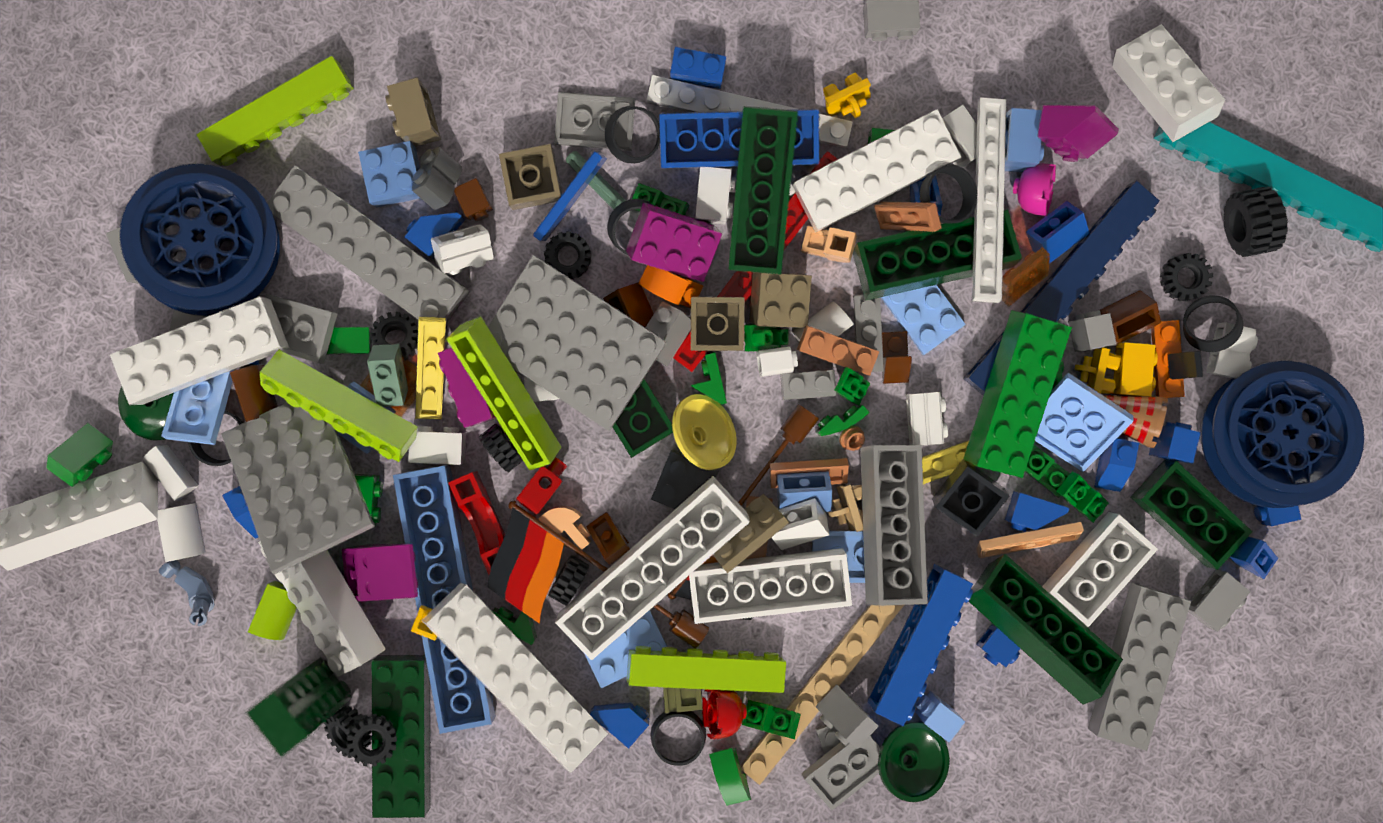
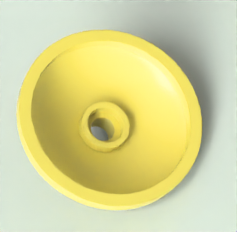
[672,394,737,470]

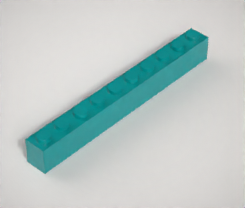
[1153,122,1383,252]

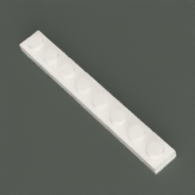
[647,75,853,148]
[972,97,1006,303]

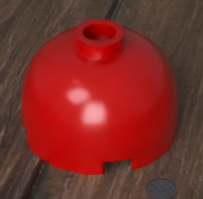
[702,689,747,740]

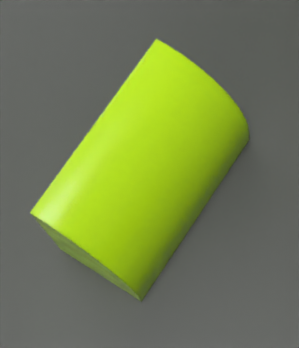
[248,581,297,640]

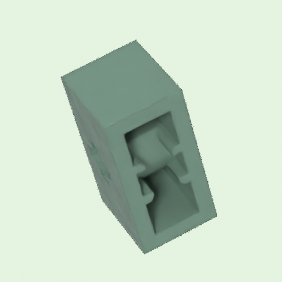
[367,344,408,407]

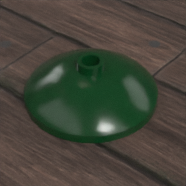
[118,386,174,440]
[878,722,950,802]

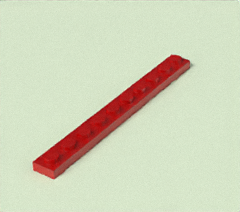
[673,151,839,372]

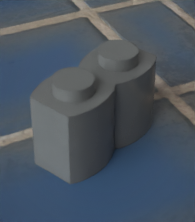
[412,146,462,210]

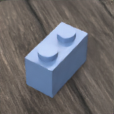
[777,471,832,512]

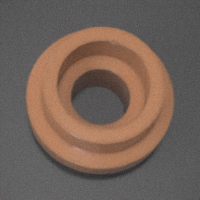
[839,425,865,451]

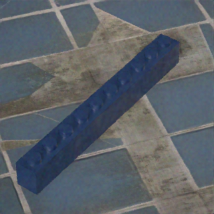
[963,181,1160,396]

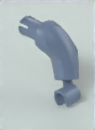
[159,560,215,626]

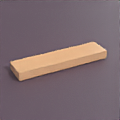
[976,522,1084,558]

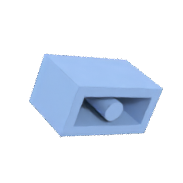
[915,691,965,743]

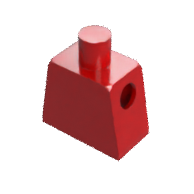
[516,457,567,515]

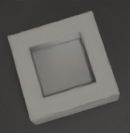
[815,725,841,754]

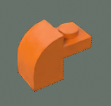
[638,265,703,308]

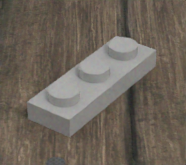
[853,295,883,373]

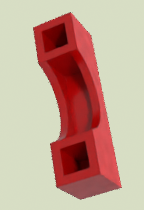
[448,471,505,575]

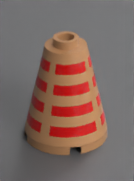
[1103,395,1168,448]

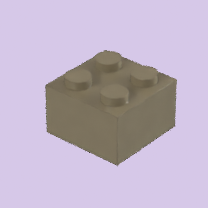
[385,77,441,147]
[499,144,562,210]
[749,272,812,328]
[691,297,745,351]

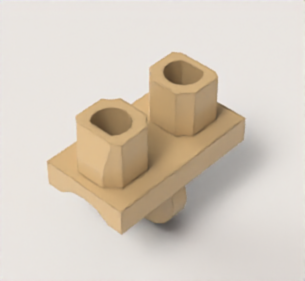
[828,485,863,532]

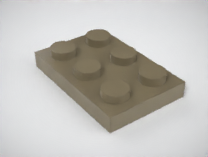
[713,494,789,573]

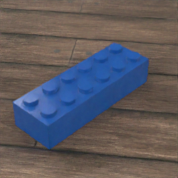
[659,109,819,168]
[867,563,973,726]

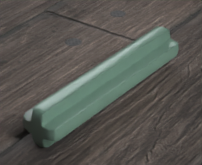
[566,151,626,210]

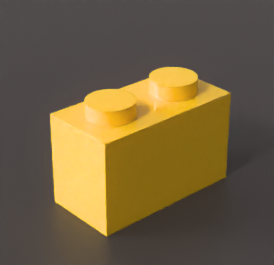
[1112,342,1158,396]

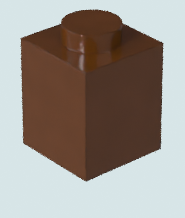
[454,178,493,222]

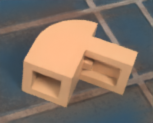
[801,226,857,263]
[538,506,591,550]

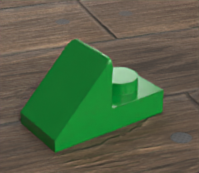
[690,353,727,405]
[492,607,537,645]

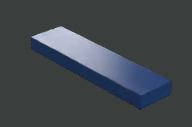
[533,152,607,241]

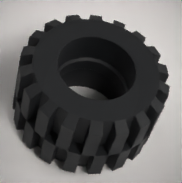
[1223,187,1288,257]

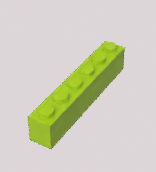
[196,56,354,166]
[447,316,562,471]
[260,350,418,462]
[627,646,786,693]

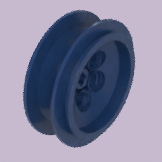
[120,164,280,316]
[1201,361,1365,508]

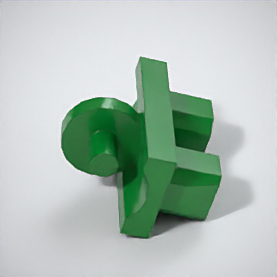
[744,325,789,352]

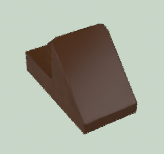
[882,331,912,384]
[586,511,630,565]

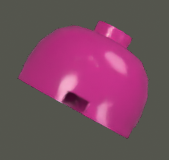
[1013,163,1056,216]

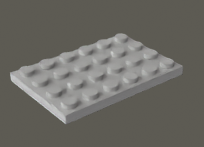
[488,255,667,431]
[221,402,375,574]

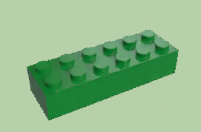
[963,310,1072,478]

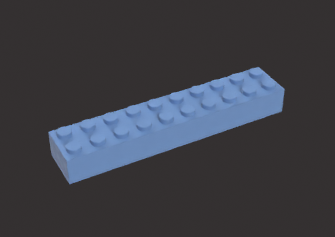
[393,464,496,734]

